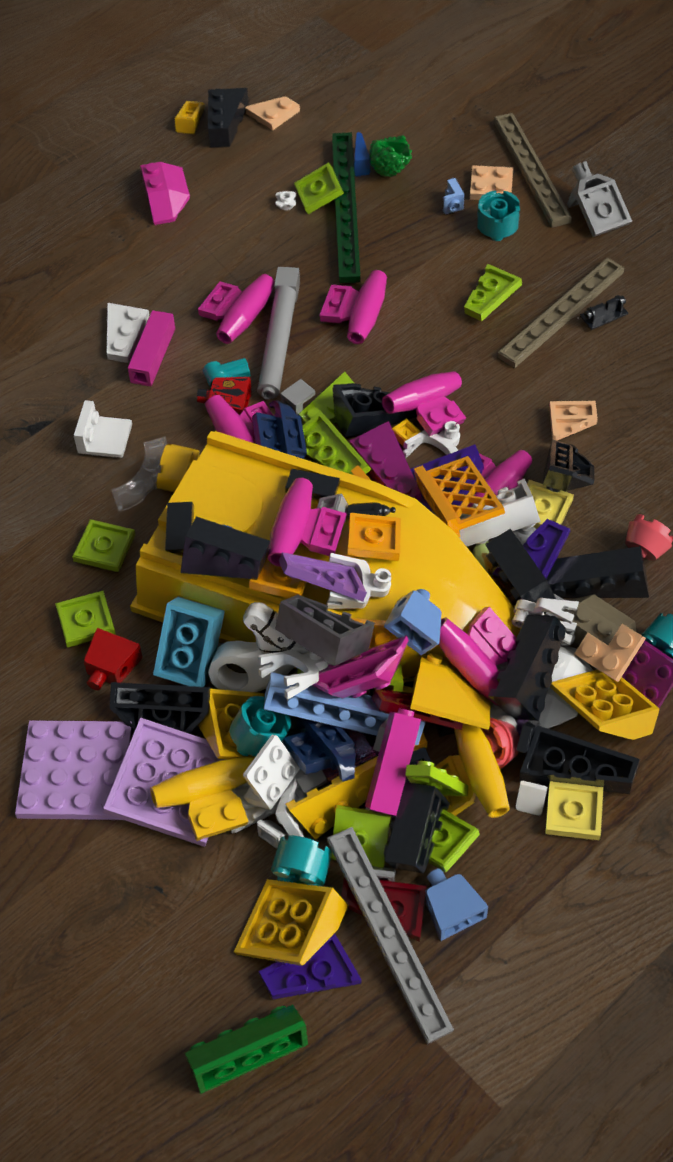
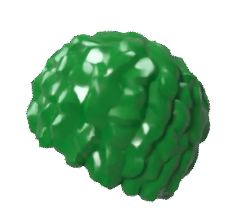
[369,135,412,177]

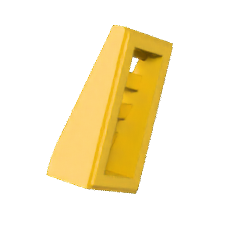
[175,101,205,134]

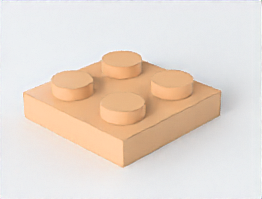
[470,165,513,200]

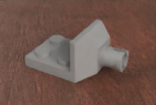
[567,161,632,237]

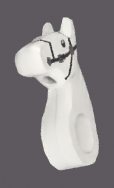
[208,602,309,692]

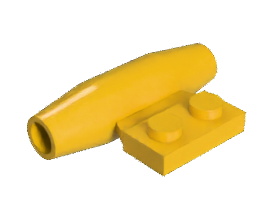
[435,723,510,818]
[150,756,254,841]

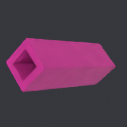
[128,310,175,387]
[365,708,421,816]

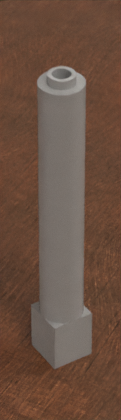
[257,267,300,399]

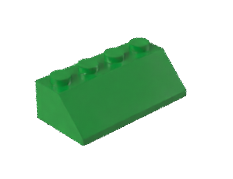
[185,1005,308,1094]

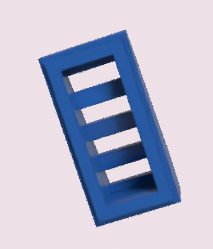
[354,132,371,176]

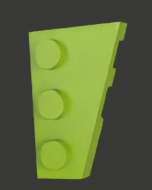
[464,264,522,321]

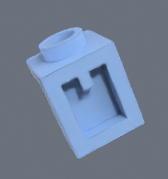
[443,178,464,214]

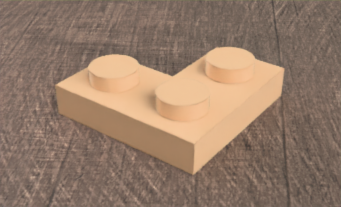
[574,624,646,682]

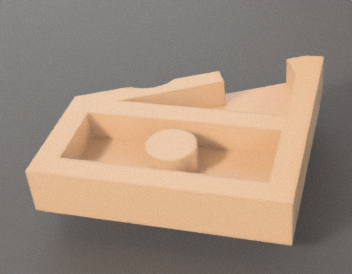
[245,96,300,131]
[549,401,598,441]

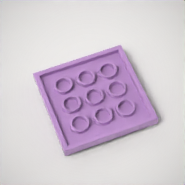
[103,718,228,847]
[15,721,132,820]

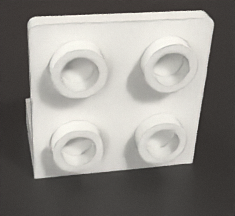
[74,400,132,458]
[243,735,300,810]

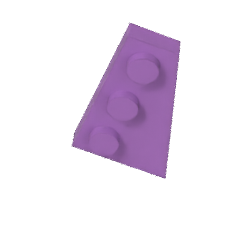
[279,552,367,602]

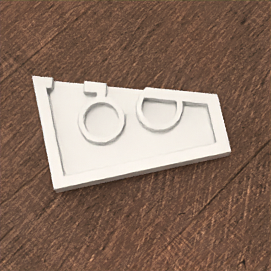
[107,303,149,363]

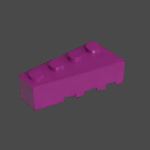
[350,421,421,503]

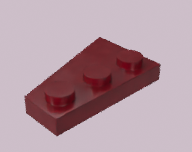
[372,689,463,730]
[341,877,427,942]

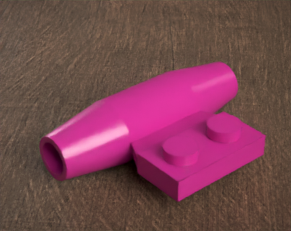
[319,270,387,344]
[198,274,275,344]
[382,371,466,436]
[205,395,274,444]
[467,450,533,507]
[268,478,347,567]
[439,607,517,706]

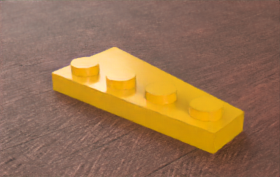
[286,756,378,840]

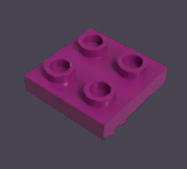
[622,641,673,708]

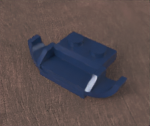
[252,400,307,459]
[283,718,356,782]

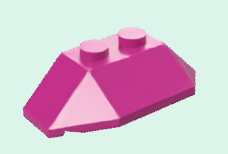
[140,162,190,225]
[312,635,409,699]

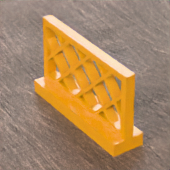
[414,456,505,537]

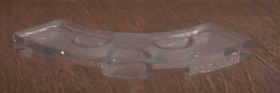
[111,437,168,512]

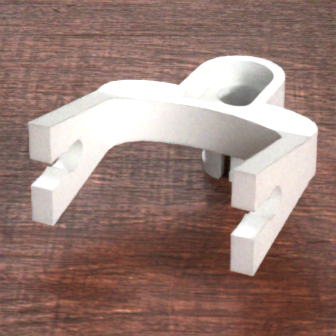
[403,421,460,459]
[326,553,391,609]
[512,598,579,645]
[258,650,328,700]

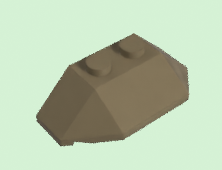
[558,594,637,645]

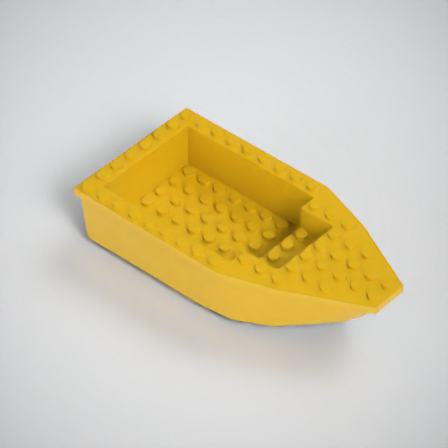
[130,431,521,678]

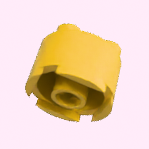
[157,444,200,492]

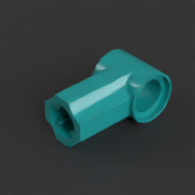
[203,358,250,389]

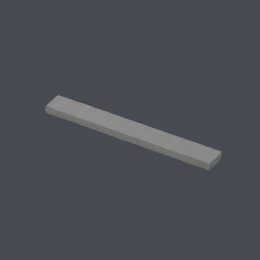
[327,827,454,1044]

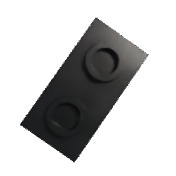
[580,295,628,330]

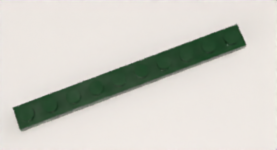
[332,132,361,283]

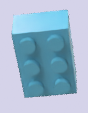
[153,597,225,687]

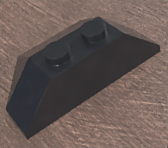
[543,440,595,492]
[110,682,210,734]

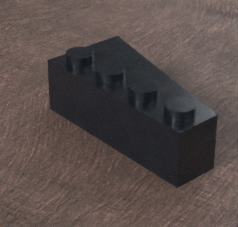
[546,546,649,598]
[488,615,566,721]
[520,725,640,794]

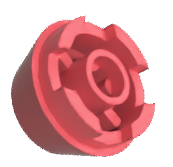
[625,514,673,561]
[481,718,520,769]

